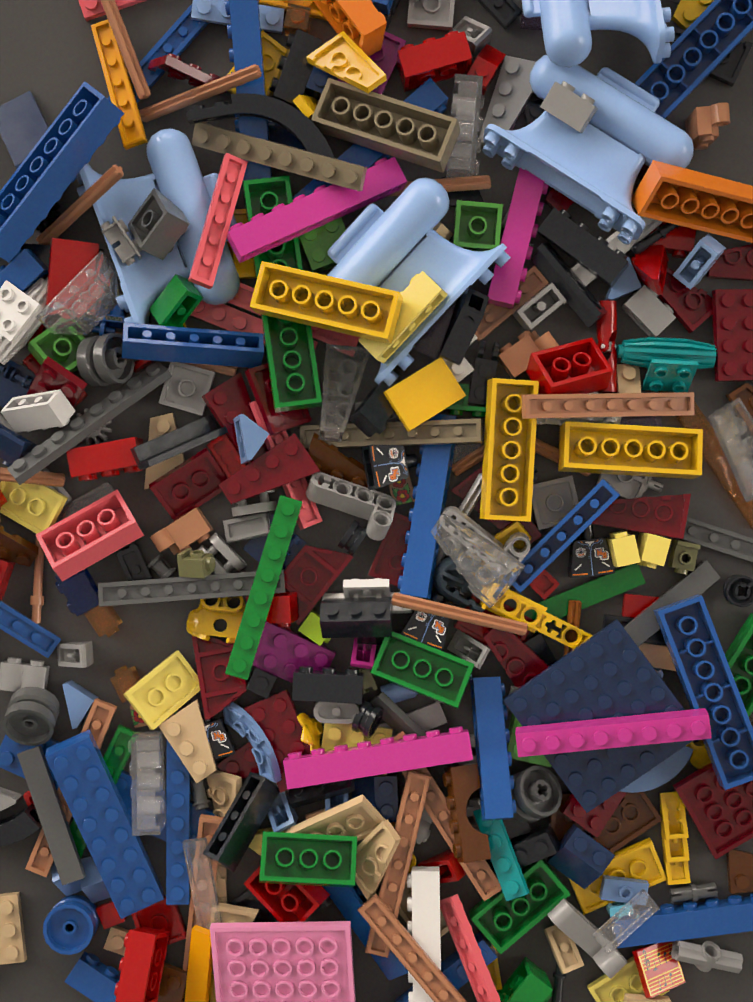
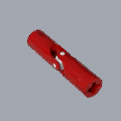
[596,300,617,393]

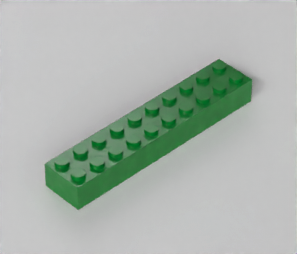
[243,176,322,413]

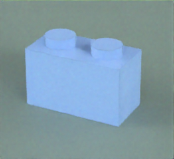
[673,234,726,290]

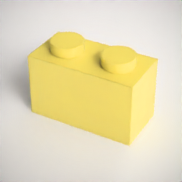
[605,531,641,567]
[637,532,671,569]

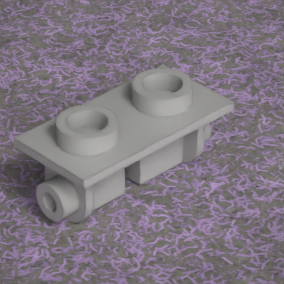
[101,216,142,266]

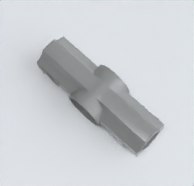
[671,940,743,974]

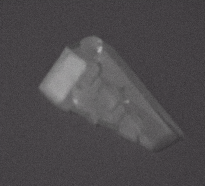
[431,514,525,608]

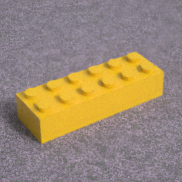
[250,261,403,344]
[480,378,539,522]
[558,421,703,479]

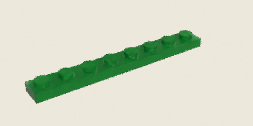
[225,495,303,680]

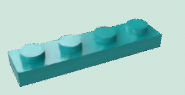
[473,808,530,901]

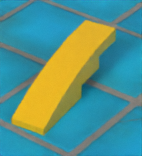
[659,792,691,885]

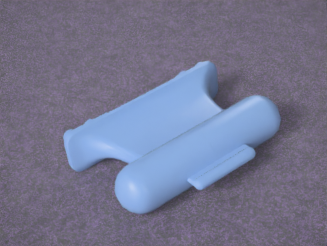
[522,0,675,68]
[482,54,694,244]
[76,129,240,324]
[327,177,511,387]

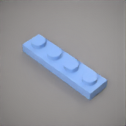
[191,0,284,34]

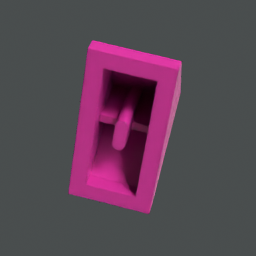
[350,638,376,669]

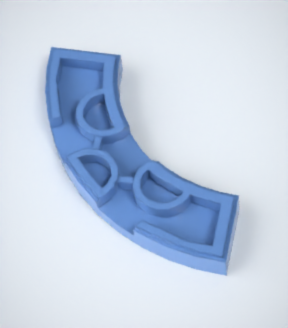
[223,702,282,783]
[620,746,694,793]

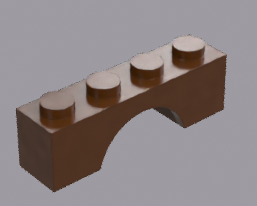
[442,763,491,863]

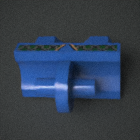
[82,302,125,336]

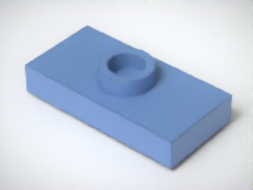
[599,875,649,905]

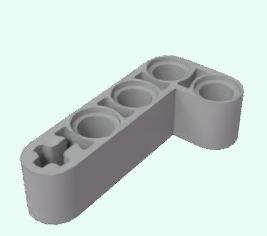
[306,472,396,541]
[441,506,530,575]
[547,898,628,979]

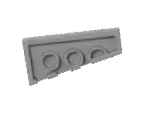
[478,55,536,146]

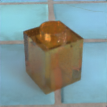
[284,3,312,36]
[85,605,123,638]
[110,665,141,703]

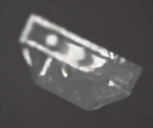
[36,251,119,335]

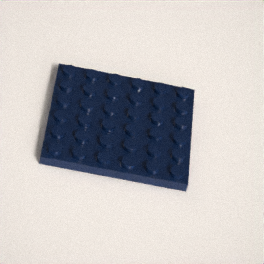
[504,619,693,813]

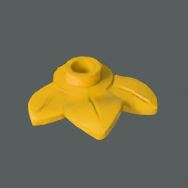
[297,713,323,751]

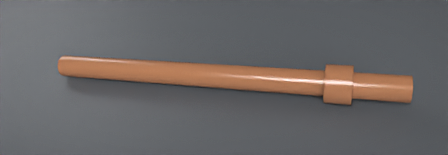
[30,537,44,623]

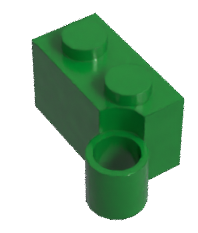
[149,274,204,327]

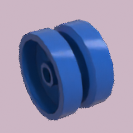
[43,895,100,955]

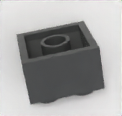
[128,188,190,260]

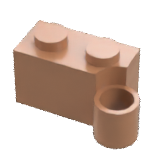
[685,103,730,150]
[497,330,559,379]
[150,507,213,555]

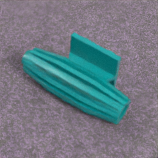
[617,337,716,393]

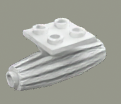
[0,277,51,365]

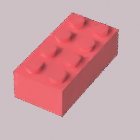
[36,489,144,582]

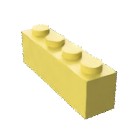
[358,271,448,363]

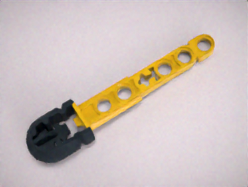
[433,556,593,649]

